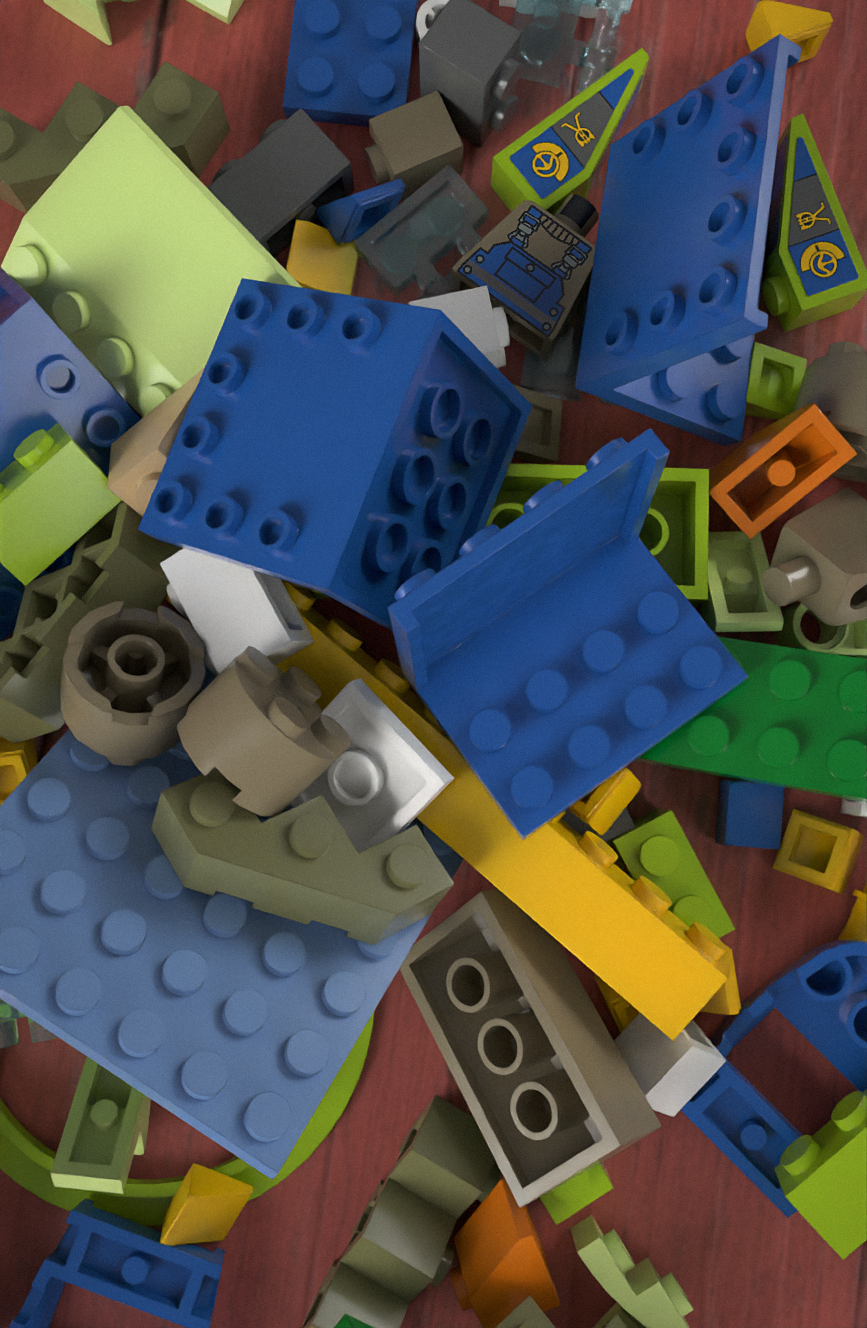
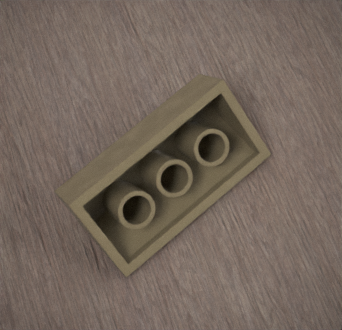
[399,889,662,1208]

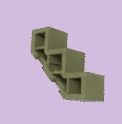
[0,61,230,214]
[0,500,182,744]
[151,768,454,945]
[301,1095,501,1328]

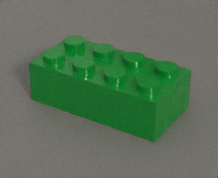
[635,636,867,803]

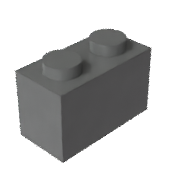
[419,0,523,148]
[207,108,354,258]

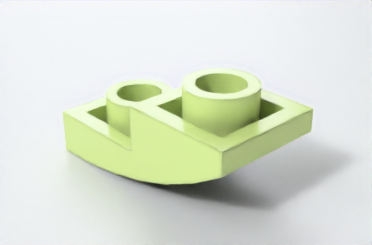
[570,1215,694,1328]

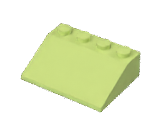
[0,106,302,418]

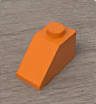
[709,402,857,539]
[450,1178,561,1328]

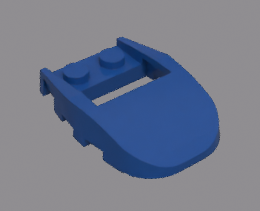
[681,940,867,1218]
[9,1198,225,1328]

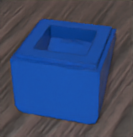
[316,179,406,245]
[715,780,784,849]

